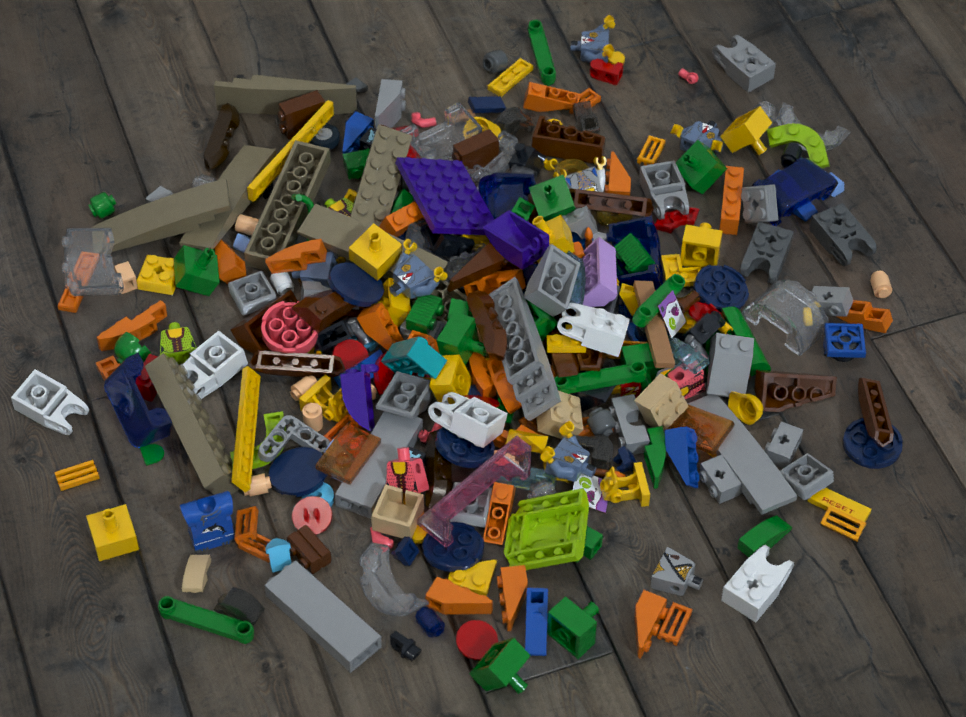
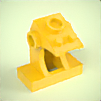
[299,375,349,422]
[600,462,650,507]

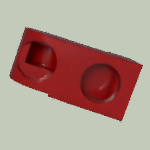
[590,59,624,86]

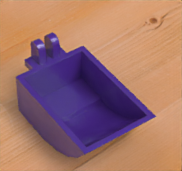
[482,210,549,270]
[340,364,379,431]

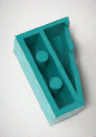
[381,336,447,379]

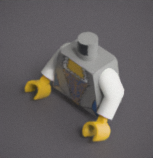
[553,156,606,212]

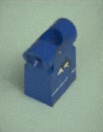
[180,491,235,553]

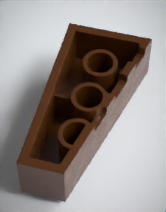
[532,115,606,164]

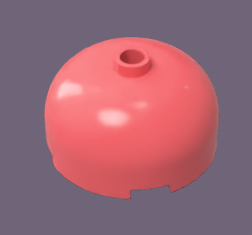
[261,301,318,353]

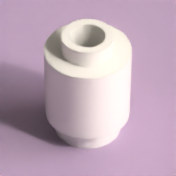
[270,272,294,295]

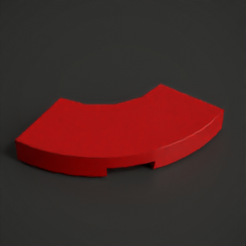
[654,207,699,233]
[374,351,394,395]

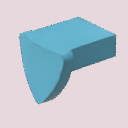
[265,538,291,572]

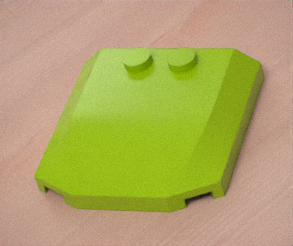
[504,488,589,570]

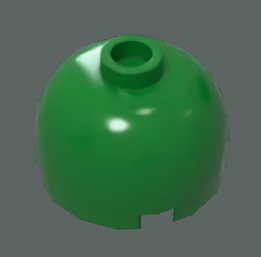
[114,332,151,369]

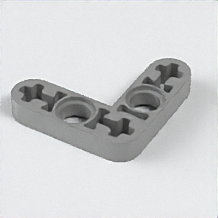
[258,415,330,462]

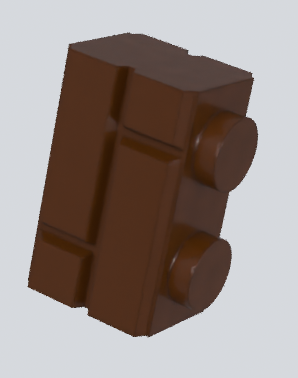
[287,525,332,574]

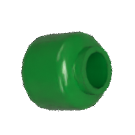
[88,192,117,219]

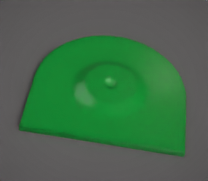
[140,444,164,466]

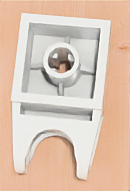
[557,303,630,357]
[183,331,248,399]
[11,369,89,435]
[428,392,508,448]
[721,545,794,622]

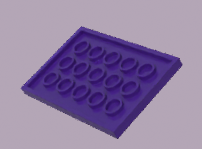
[395,157,494,235]

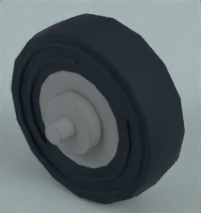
[309,123,340,150]

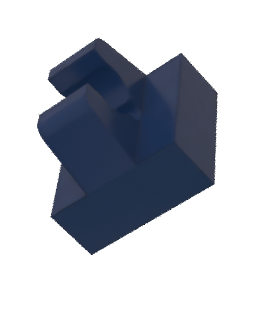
[613,446,637,473]
[391,537,420,566]

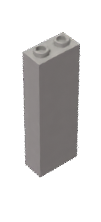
[335,411,423,519]
[265,560,382,673]

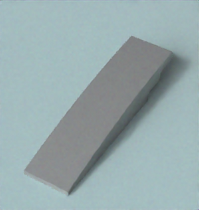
[488,277,561,421]
[684,395,797,515]

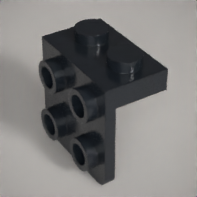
[424,226,475,260]

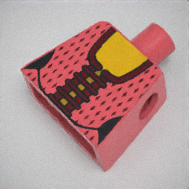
[667,357,706,399]
[386,447,429,494]

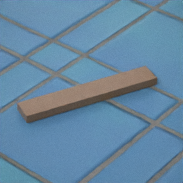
[633,281,675,368]

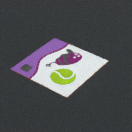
[658,290,686,338]
[573,474,608,513]

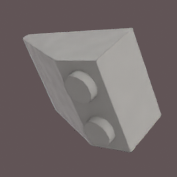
[375,79,406,129]
[524,244,581,317]
[706,333,754,397]
[376,371,433,418]

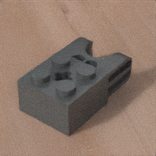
[810,203,876,266]
[740,221,794,285]

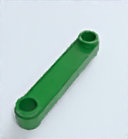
[528,20,556,86]
[632,274,685,327]
[554,361,647,394]
[158,596,254,644]

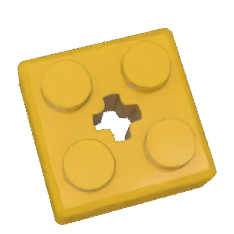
[136,255,176,295]

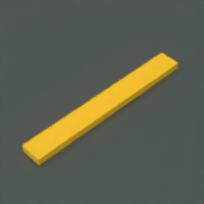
[247,100,334,202]
[231,366,261,492]

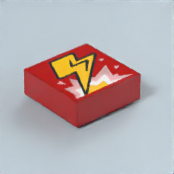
[619,382,641,398]

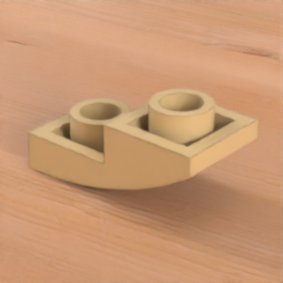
[182,555,211,593]

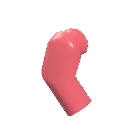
[678,68,699,84]

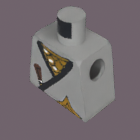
[650,547,703,596]

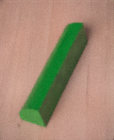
[721,307,771,376]

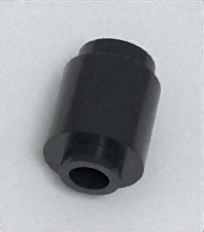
[781,142,803,169]

